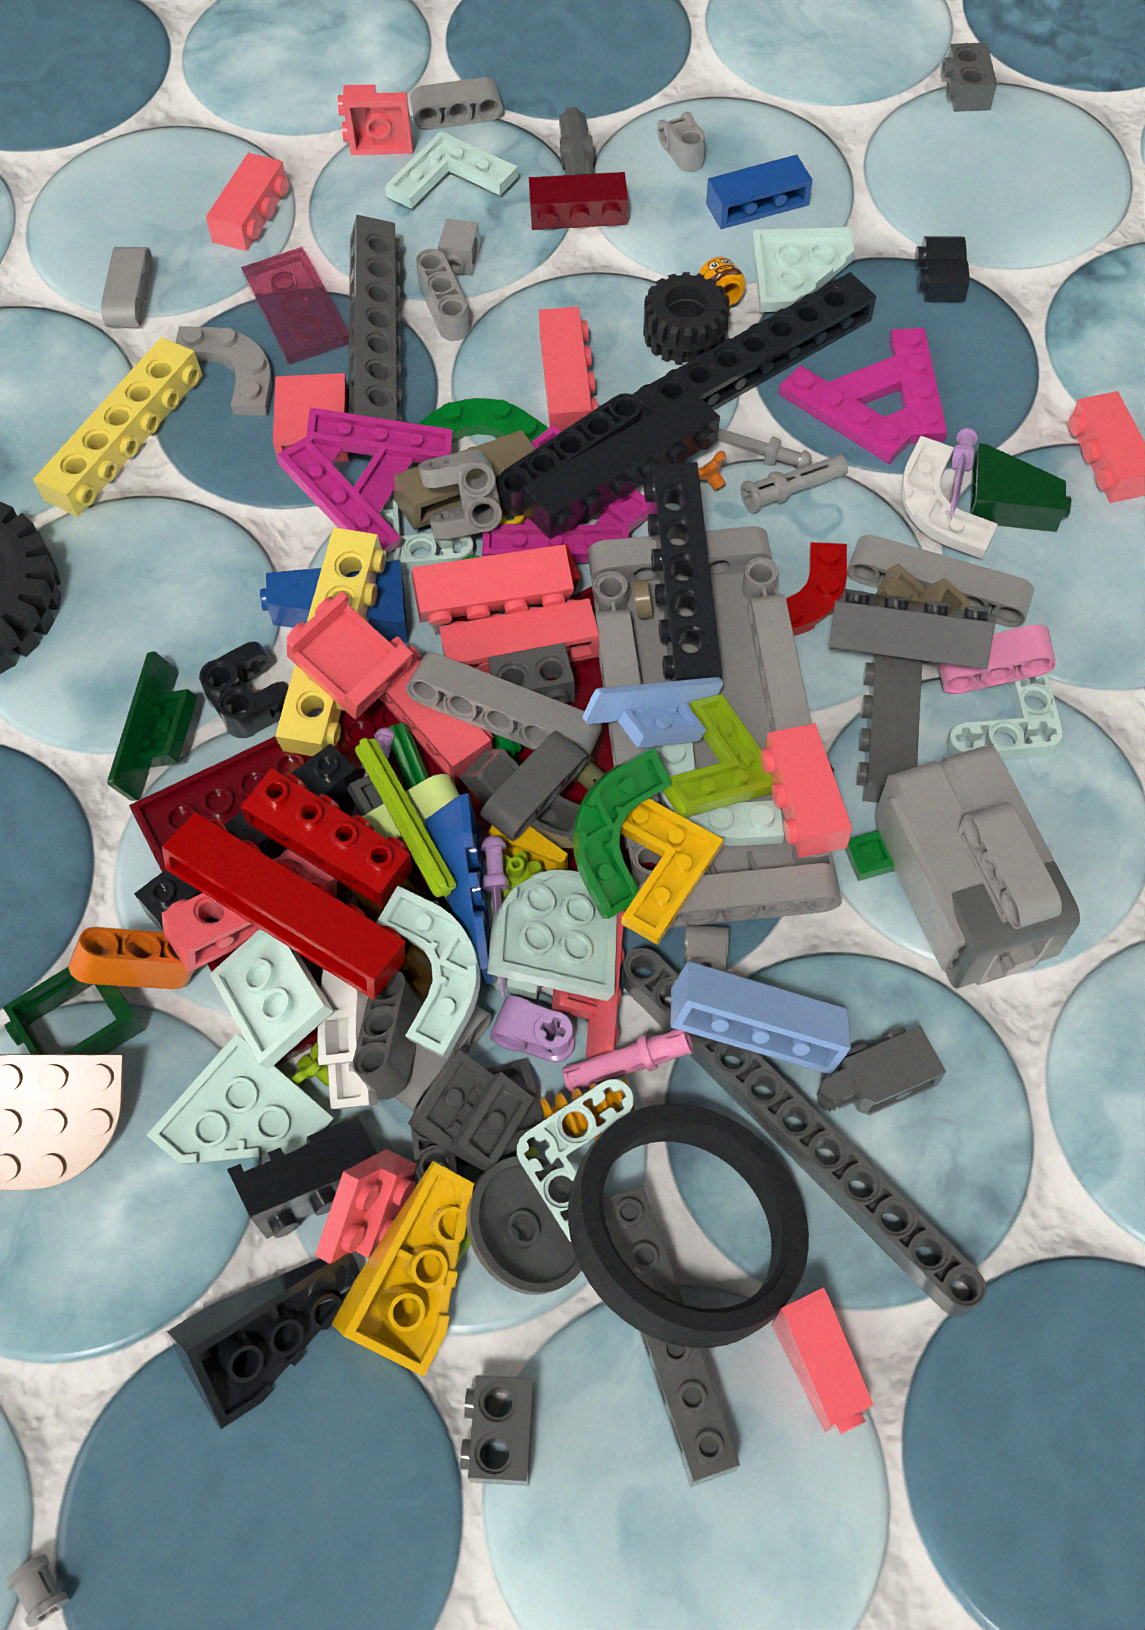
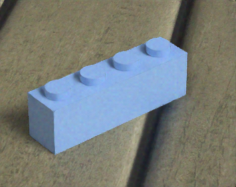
[671,961,851,1074]

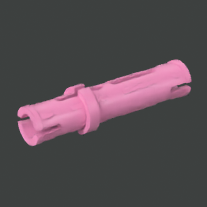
[562,1029,694,1094]

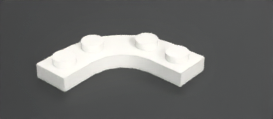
[901,436,998,560]

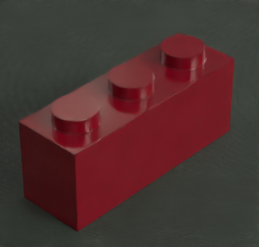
[528,172,628,230]

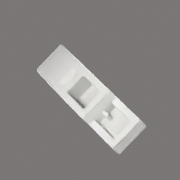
[318,969,378,1109]

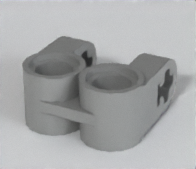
[418,450,502,540]

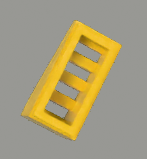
[489,825,568,872]

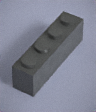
[856,654,922,803]

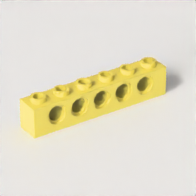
[33,337,203,517]
[275,527,386,756]

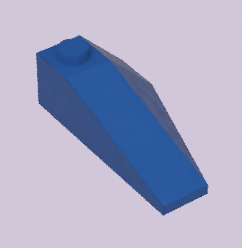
[425,794,495,984]

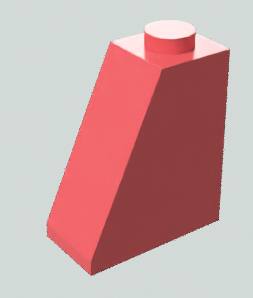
[772,1287,873,1435]

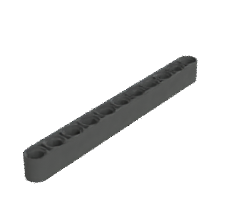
[623,948,987,1317]

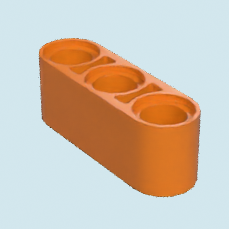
[68,927,195,990]

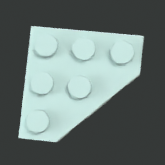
[752,227,855,312]
[147,1033,336,1165]

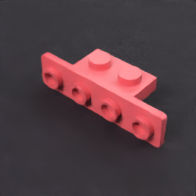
[552,909,626,1059]

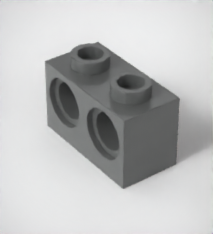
[942,42,997,112]
[488,643,575,704]
[460,1375,535,1486]

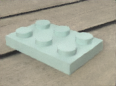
[209,929,334,1069]

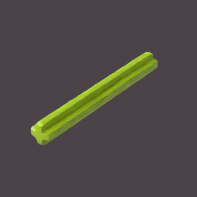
[355,738,456,897]

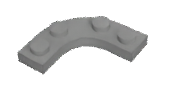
[175,326,273,416]

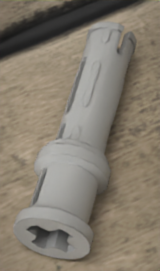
[740,454,848,513]

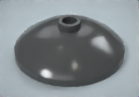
[466,1156,581,1295]

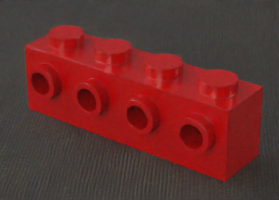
[241,768,412,909]

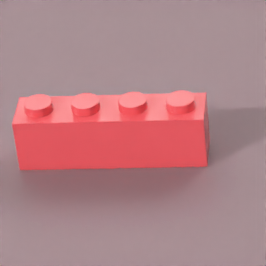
[539,306,598,431]
[412,544,574,626]
[439,598,600,674]
[379,636,494,785]

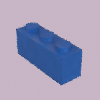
[706,154,813,230]

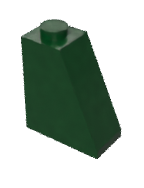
[970,443,1072,532]

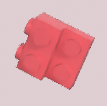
[338,84,413,155]
[315,1149,417,1264]

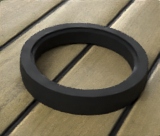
[568,1104,809,1348]

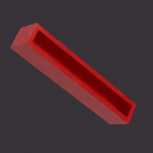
[162,812,406,1000]

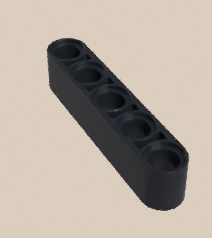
[498,393,642,516]

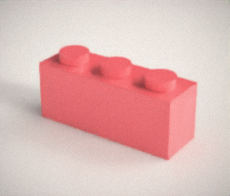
[206,152,289,251]
[1069,391,1145,503]
[760,723,852,858]

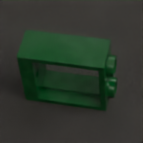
[3,967,145,1054]

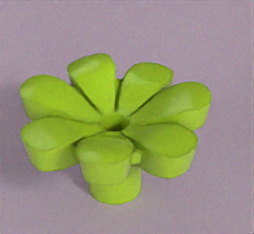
[501,851,543,899]
[290,1041,329,1086]

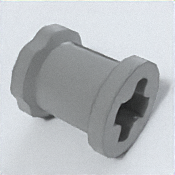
[5,1554,70,1627]

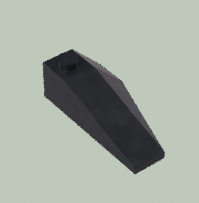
[167,1253,360,1429]

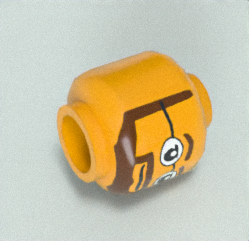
[698,256,746,306]

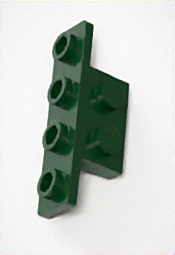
[107,651,197,801]

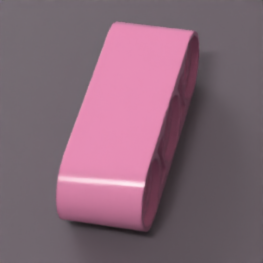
[938,624,1056,694]

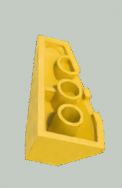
[332,1161,474,1377]

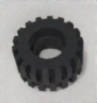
[643,272,730,365]

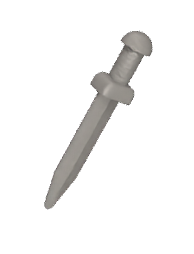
[717,428,812,469]

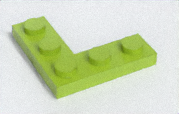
[662,694,774,818]

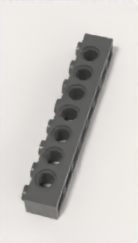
[348,214,402,422]

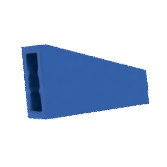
[260,560,408,643]

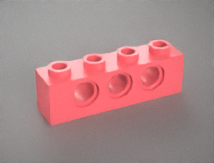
[162,849,338,973]

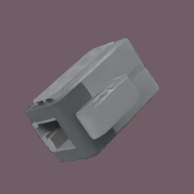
[875,745,1080,989]

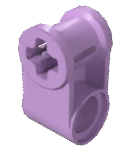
[489,996,575,1063]

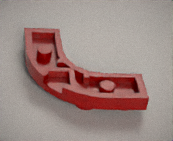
[786,542,847,636]

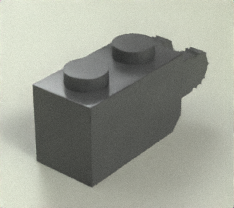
[816,1026,946,1116]

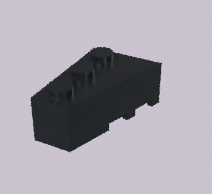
[227,1116,377,1239]

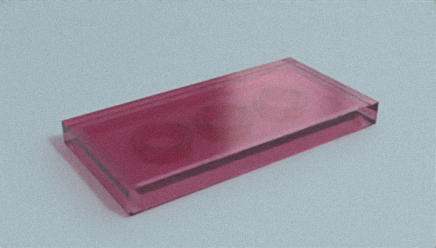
[241,247,349,365]

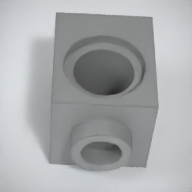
[438,219,480,276]

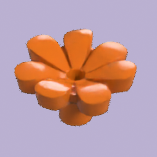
[698,450,727,491]

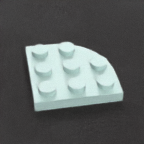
[487,870,617,1001]

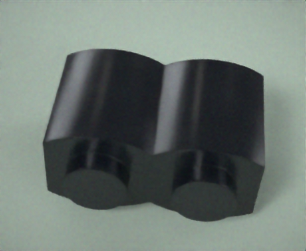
[915,236,970,301]

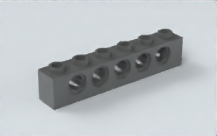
[603,1186,740,1487]

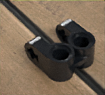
[199,641,289,738]

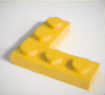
[620,798,724,945]

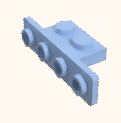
[582,677,724,749]

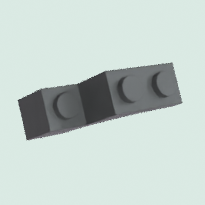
[459,749,580,848]

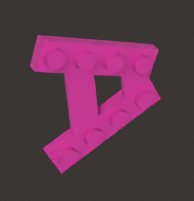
[778,328,947,464]
[277,407,453,554]
[482,425,653,563]

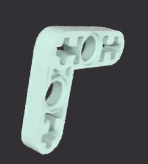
[380,493,474,573]
[947,673,1063,760]
[516,1079,633,1242]

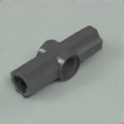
[559,107,594,175]

